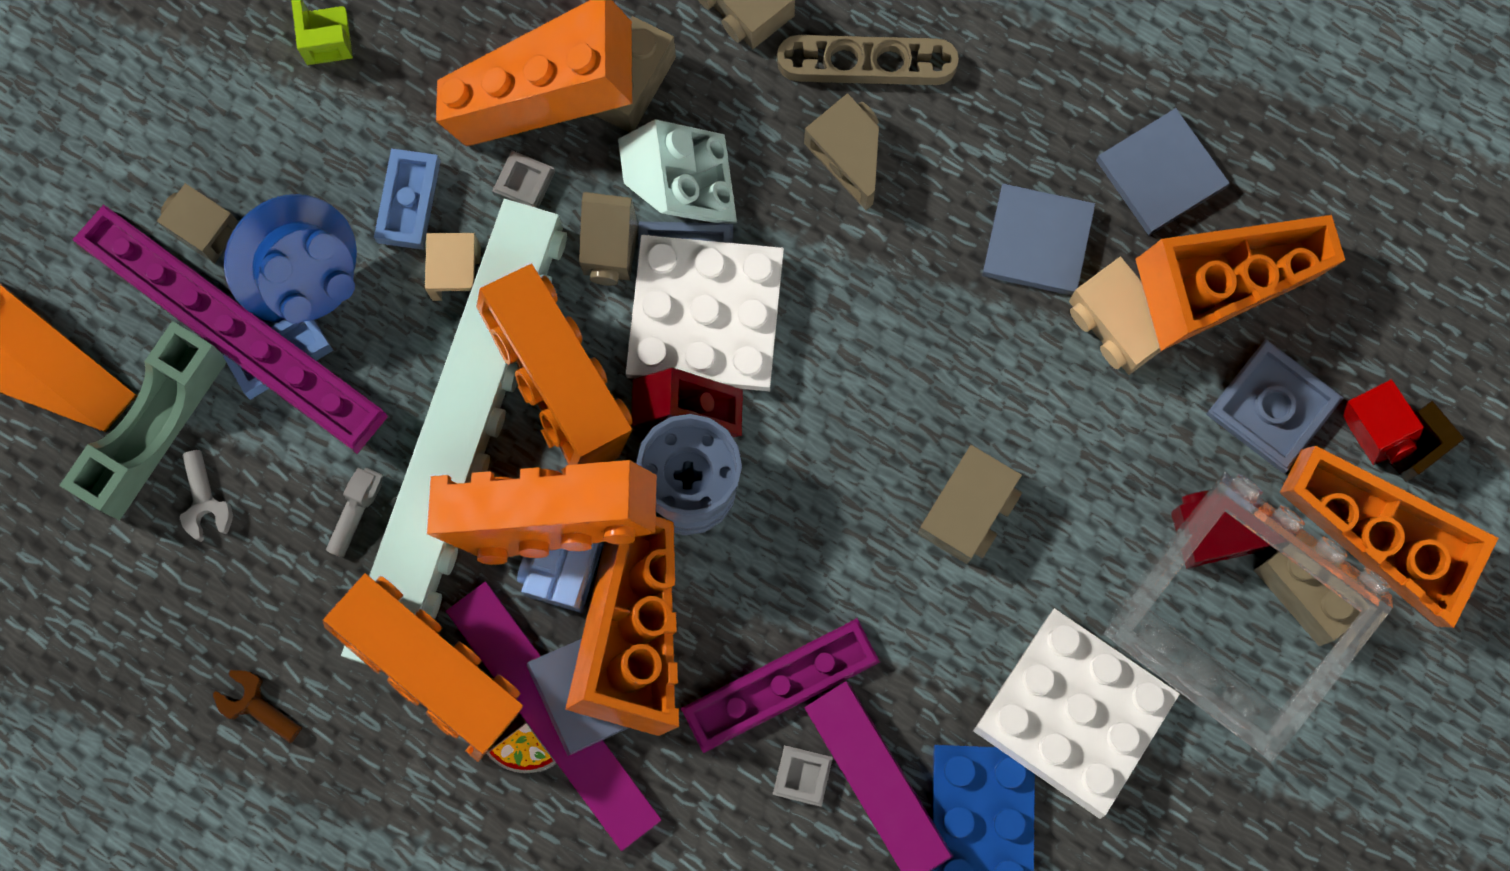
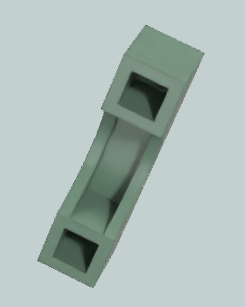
[59,321,227,521]

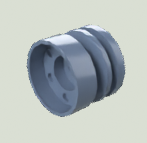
[636,414,742,535]

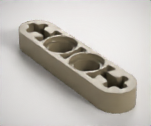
[777,35,959,85]

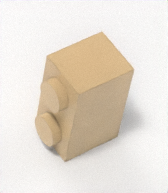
[1069,256,1161,375]

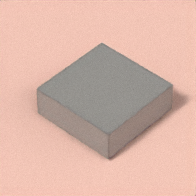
[492,150,555,208]
[773,745,833,807]

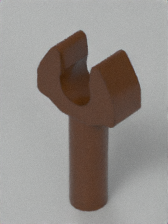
[213,670,302,743]

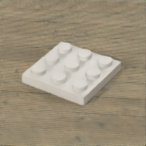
[626,235,784,391]
[973,608,1180,819]

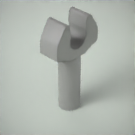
[180,450,233,542]
[326,467,384,557]

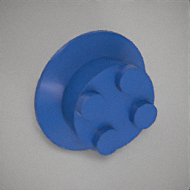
[224,194,357,324]

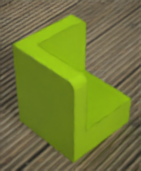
[291,0,353,65]

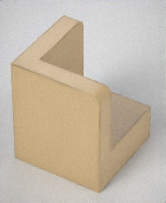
[425,233,481,301]

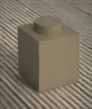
[157,183,239,264]

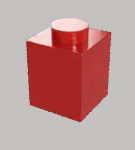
[1343,379,1424,466]

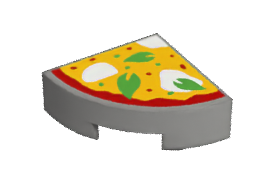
[486,723,557,773]

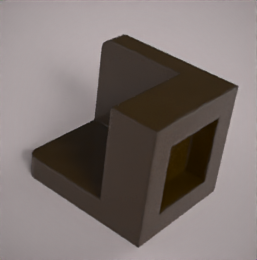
[1387,401,1465,482]

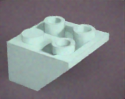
[618,119,737,224]

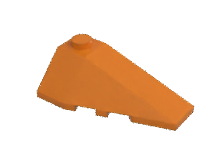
[0,283,137,432]

